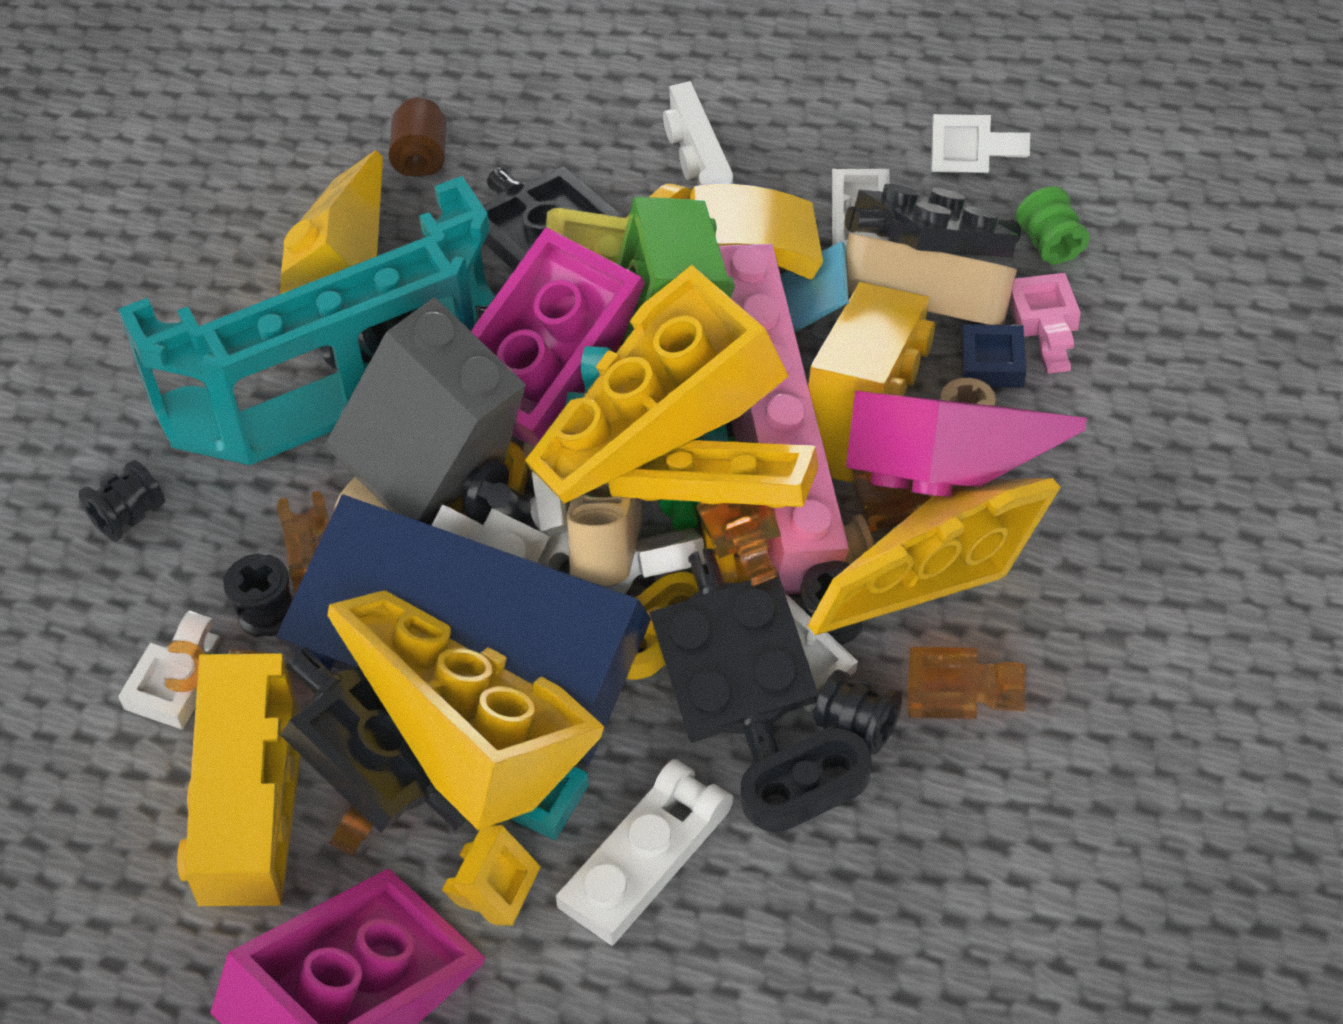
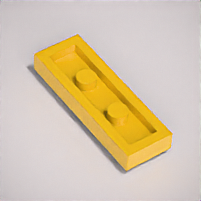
[608,440,818,508]

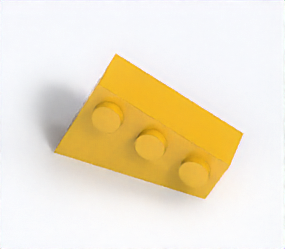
[808,282,935,487]

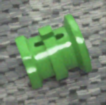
[1015,186,1090,265]

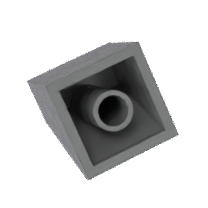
[326,297,526,523]

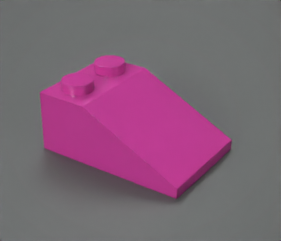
[471,227,645,448]
[846,391,1087,497]
[210,868,486,1024]

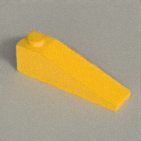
[280,150,383,294]
[525,265,789,504]
[807,478,1061,635]
[327,590,604,830]

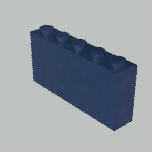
[276,494,651,765]

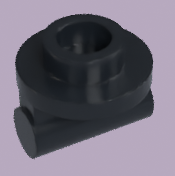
[461,461,531,524]

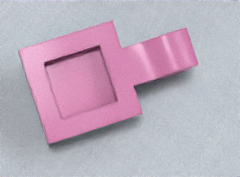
[1009,273,1081,374]

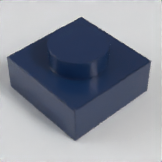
[961,324,1026,387]

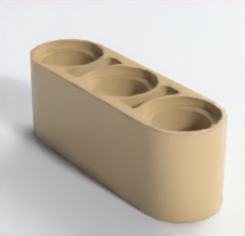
[846,233,1017,325]
[567,482,643,587]

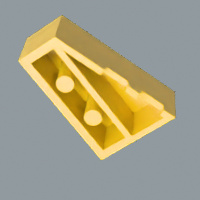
[177,653,301,906]

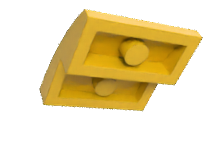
[689,184,823,280]

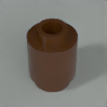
[389,97,447,177]

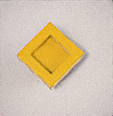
[442,825,541,926]

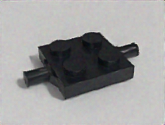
[482,166,623,271]
[844,184,1021,258]
[649,548,819,763]
[280,646,467,833]

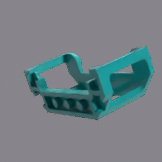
[118,176,495,465]

